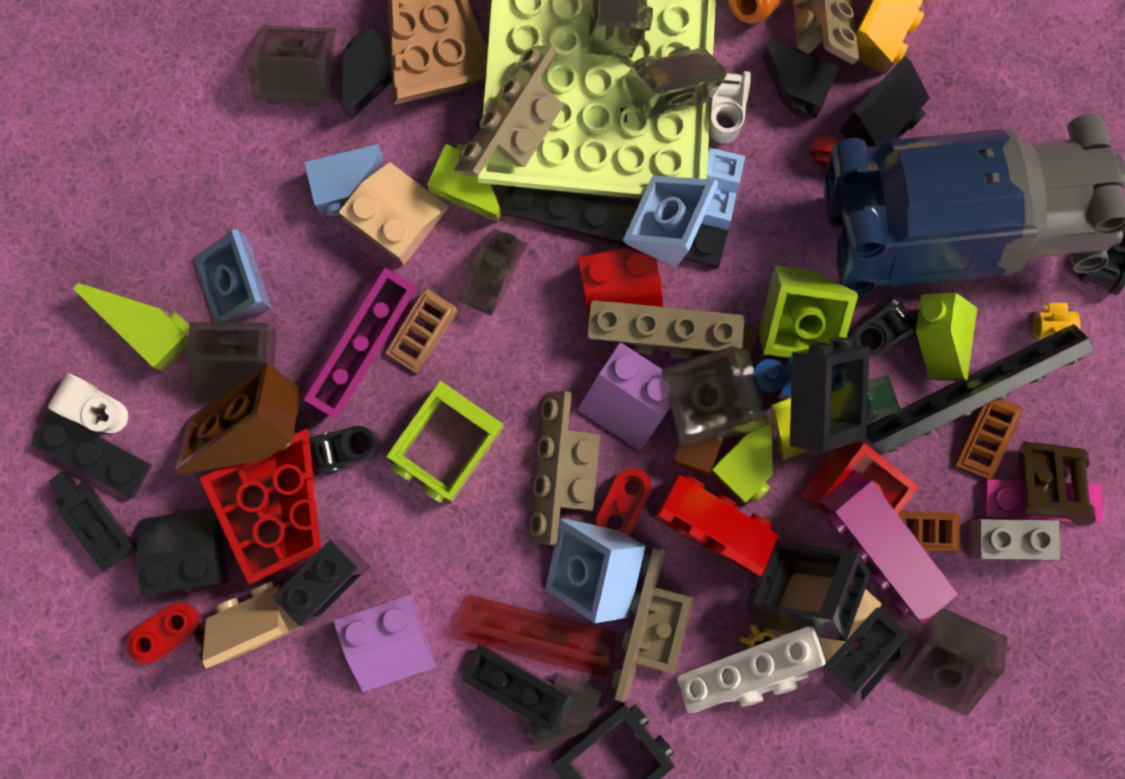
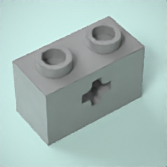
[969,520,1060,560]

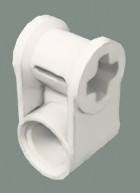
[709,68,751,144]
[48,373,128,434]

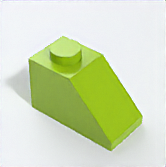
[427,144,501,222]
[916,293,978,381]
[711,415,773,504]

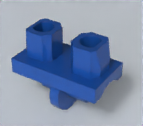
[753,356,792,402]

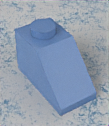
[304,144,384,216]

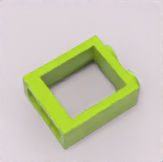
[386,381,505,503]

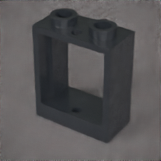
[790,337,870,453]
[272,540,370,626]
[747,542,871,642]
[823,607,909,711]
[552,702,675,779]

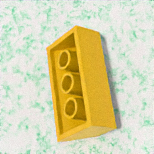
[856,0,930,73]

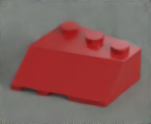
[199,428,321,587]
[652,474,778,576]

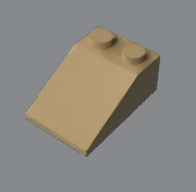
[202,582,303,669]

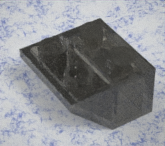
[188,322,276,403]

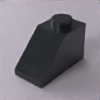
[342,28,392,120]
[762,38,839,118]

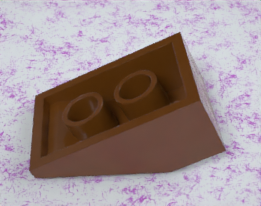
[175,362,301,475]

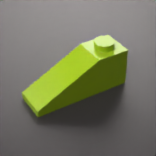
[73,283,195,372]

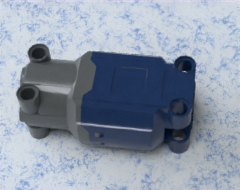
[823,113,1125,296]

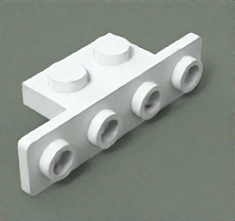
[678,627,826,713]

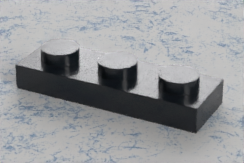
[31,411,153,498]
[462,645,576,734]

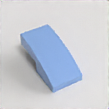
[701,147,745,230]

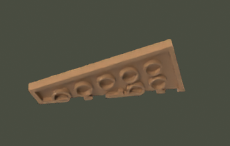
[387,0,487,105]

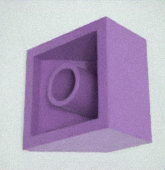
[577,342,685,452]
[333,594,436,692]

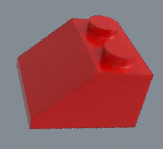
[578,247,663,323]
[799,441,919,515]

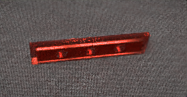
[457,594,616,677]

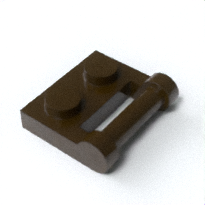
[1019,441,1096,525]

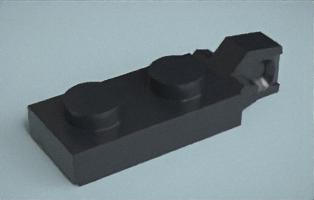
[49,471,137,572]

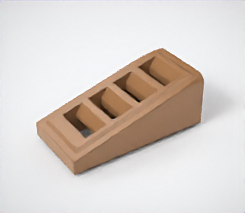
[386,288,459,374]

